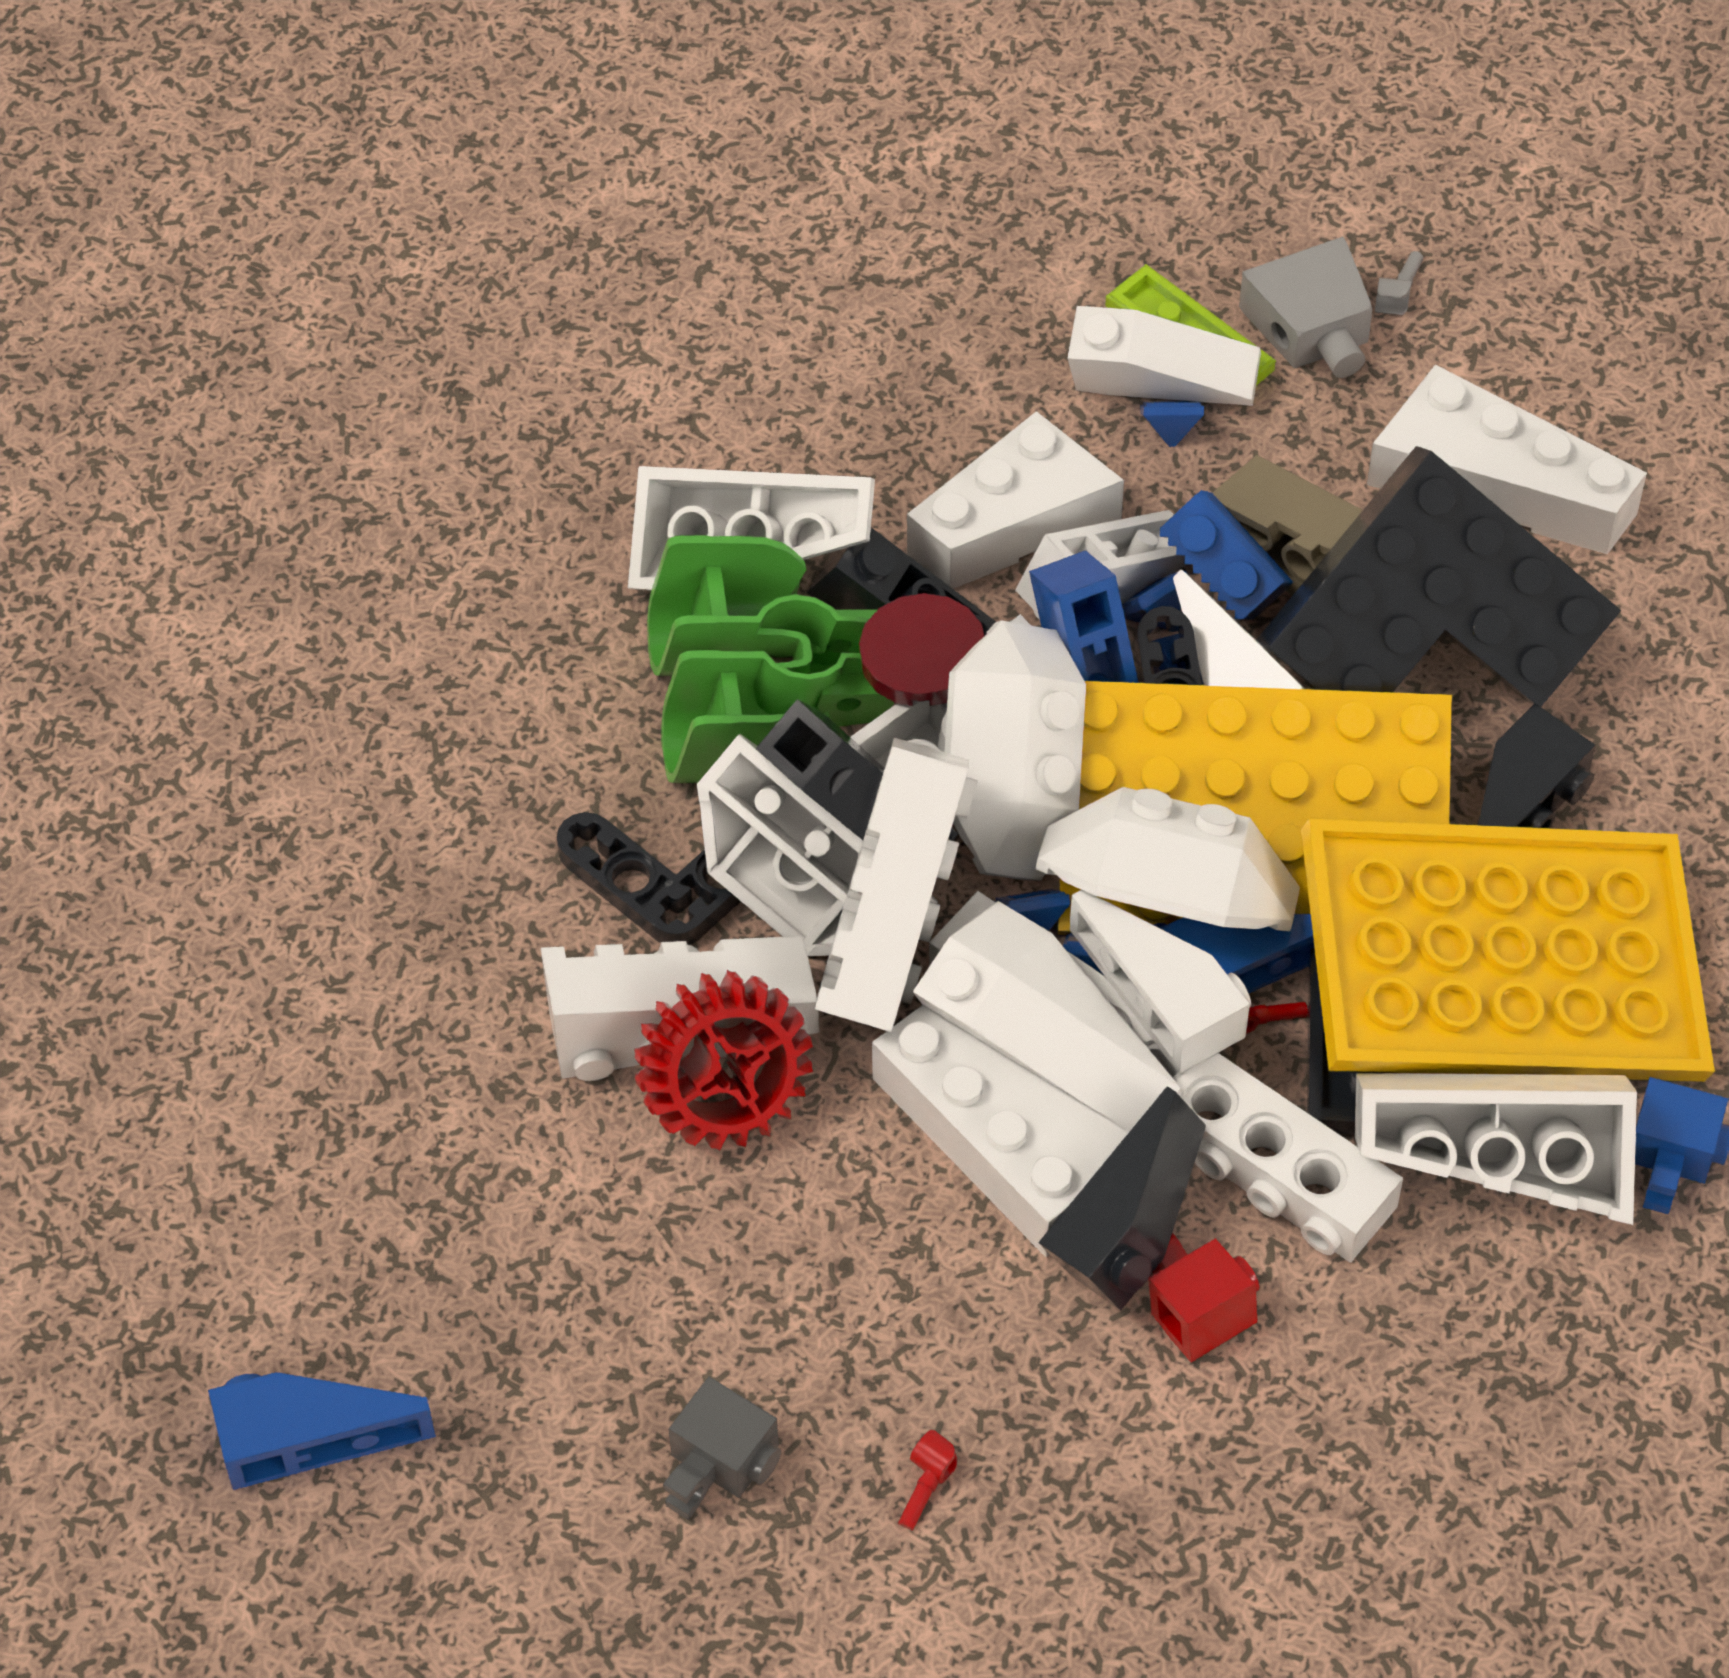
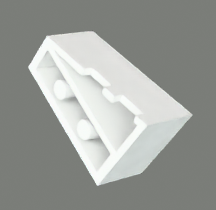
[907,411,1124,589]

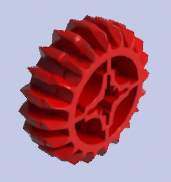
[634,970,814,1151]

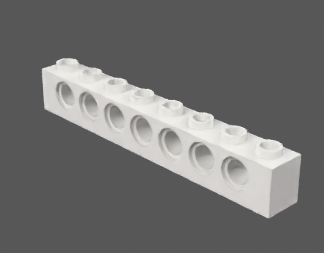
[929,891,1403,1263]

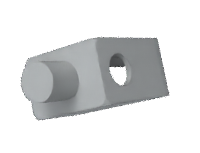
[1239,236,1372,378]

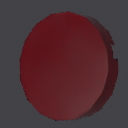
[859,593,984,706]

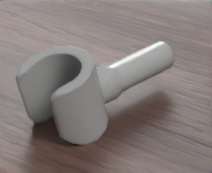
[1375,251,1424,315]

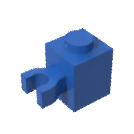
[1635,1077,1729,1215]

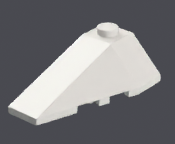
[628,466,875,591]
[913,901,1182,1132]

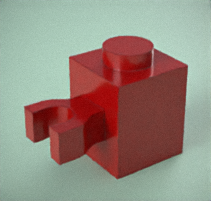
[1148,1233,1260,1363]

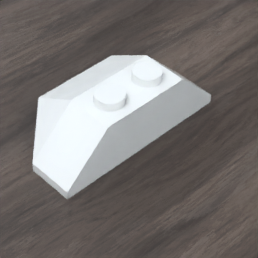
[944,621,1086,881]
[697,734,938,956]
[1035,787,1300,931]

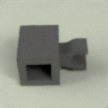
[663,1376,782,1520]

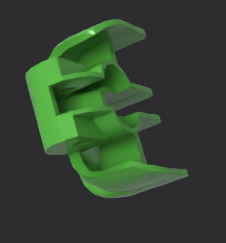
[647,535,894,783]

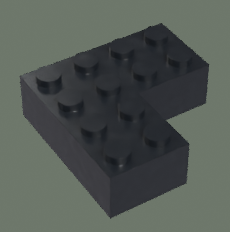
[1256,446,1622,707]

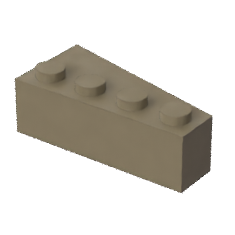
[1213,455,1363,596]

